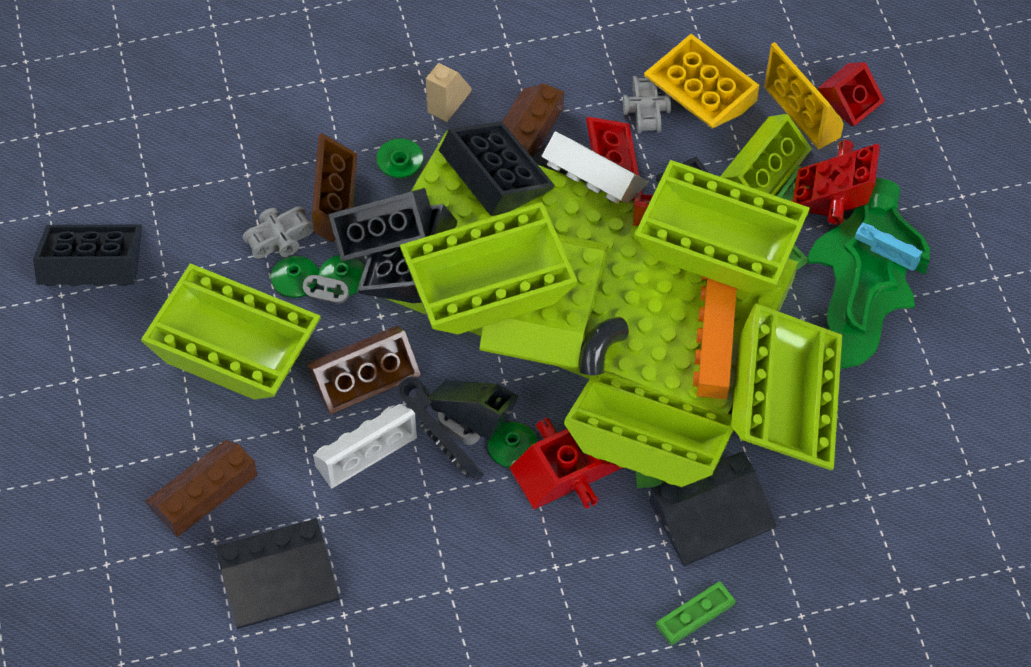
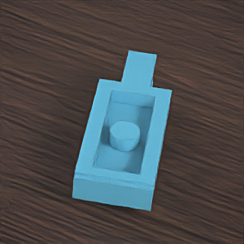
[855,222,922,271]

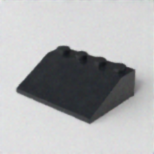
[438,121,555,216]
[357,204,458,303]
[33,224,142,286]
[649,451,777,566]
[215,518,340,629]

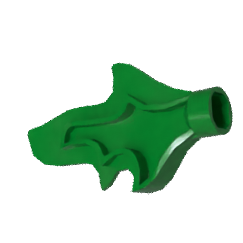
[807,178,930,369]

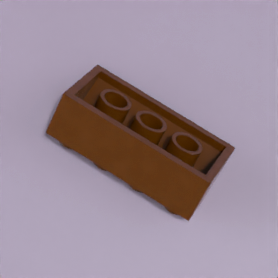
[502,83,564,157]
[312,133,357,242]
[307,325,421,415]
[145,440,258,537]

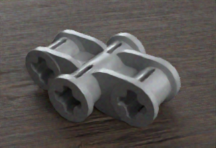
[623,76,671,134]
[243,206,314,259]

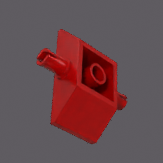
[793,140,880,225]
[510,418,623,510]

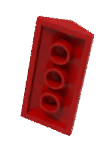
[586,117,643,201]

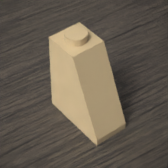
[426,63,472,122]

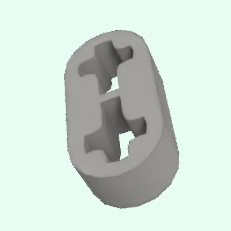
[303,275,349,304]
[438,412,480,445]

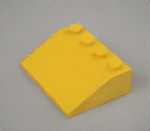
[644,34,759,128]
[764,42,844,150]

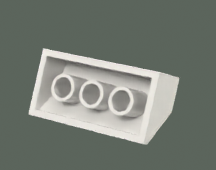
[542,131,649,204]
[313,404,417,489]

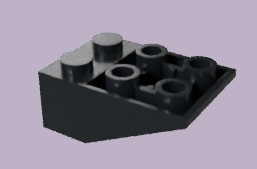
[428,380,519,439]

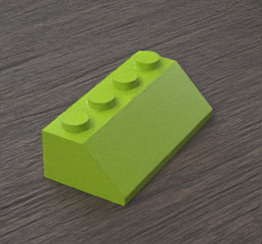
[720,114,812,196]

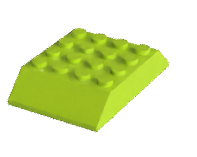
[634,160,810,293]
[400,202,578,334]
[480,234,609,370]
[141,263,321,400]
[731,303,842,470]
[564,372,734,487]

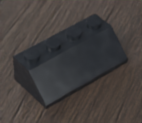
[328,188,432,261]

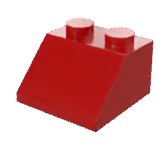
[818,62,885,126]

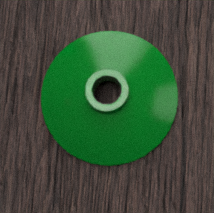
[376,138,423,178]
[319,255,365,297]
[271,256,319,298]
[487,422,538,468]

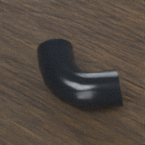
[579,317,629,375]

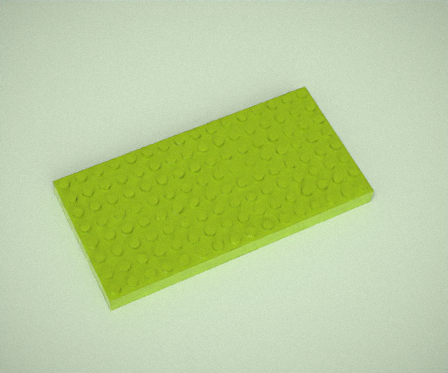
[385,131,798,415]

